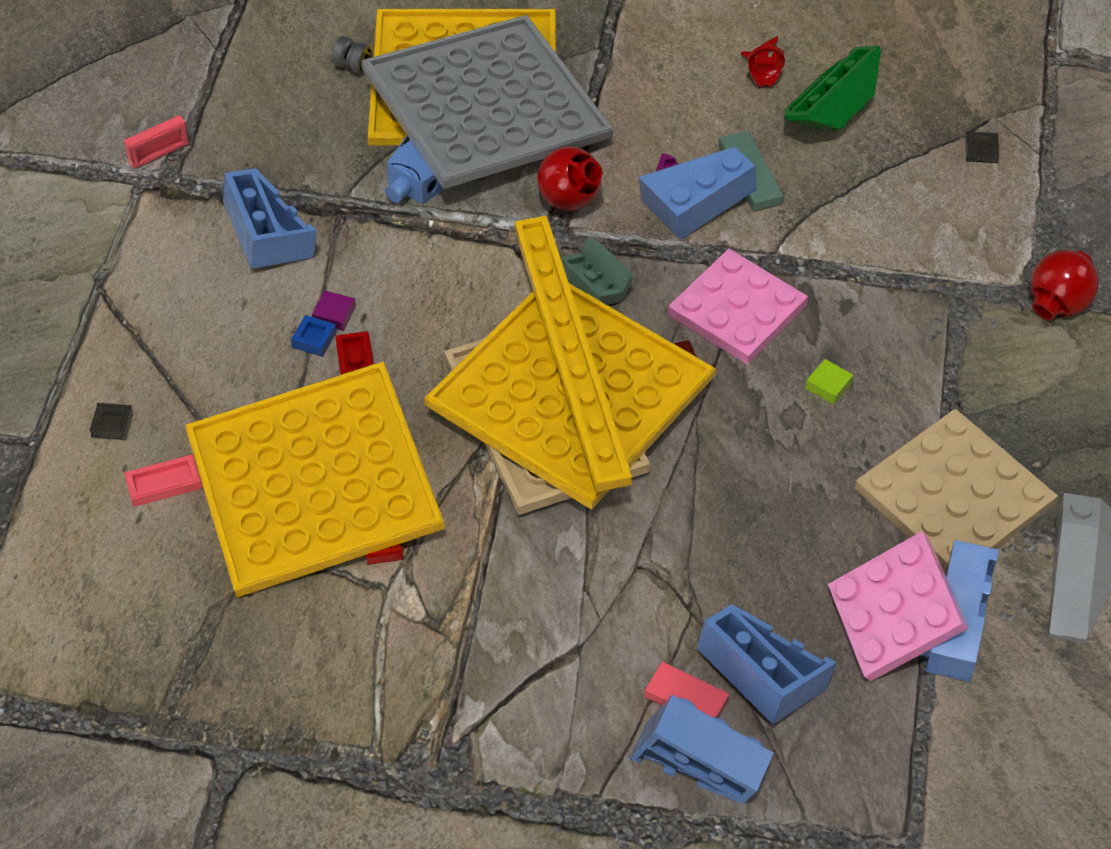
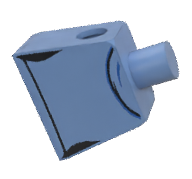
[385,136,445,203]

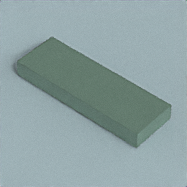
[719,131,784,211]

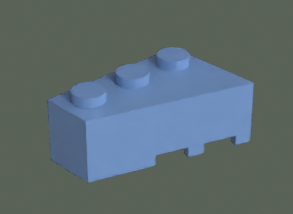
[639,147,757,240]
[223,168,316,269]
[921,540,999,682]
[697,604,837,724]
[629,695,774,804]

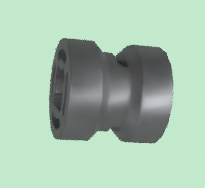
[331,36,373,74]

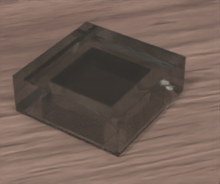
[965,131,999,163]
[90,403,133,440]

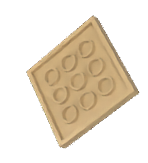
[854,409,1058,571]

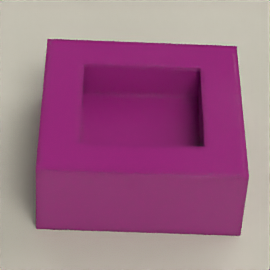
[312,290,356,331]

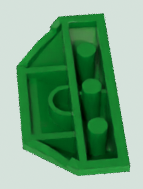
[784,46,881,131]

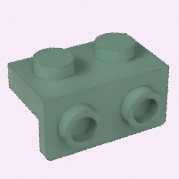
[560,237,634,305]

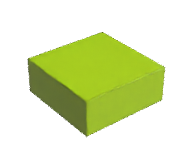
[805,359,854,405]

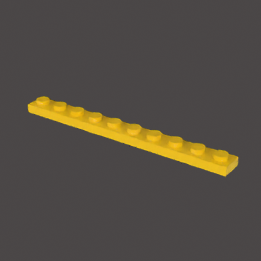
[514,216,632,492]

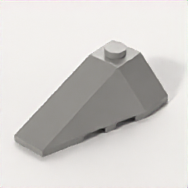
[1048,493,1111,644]

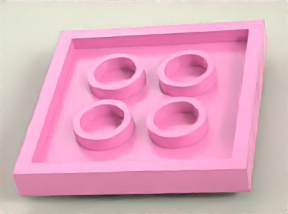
[668,249,808,365]
[828,531,968,681]

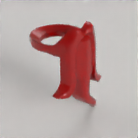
[741,36,785,88]

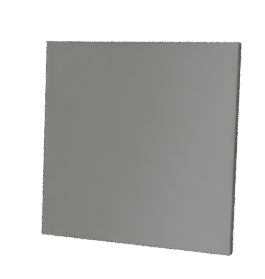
[362,15,614,189]

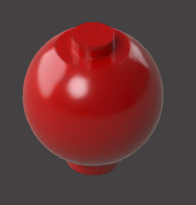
[537,146,603,211]
[1030,250,1099,321]

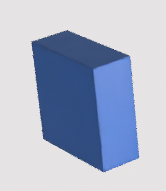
[291,315,337,357]

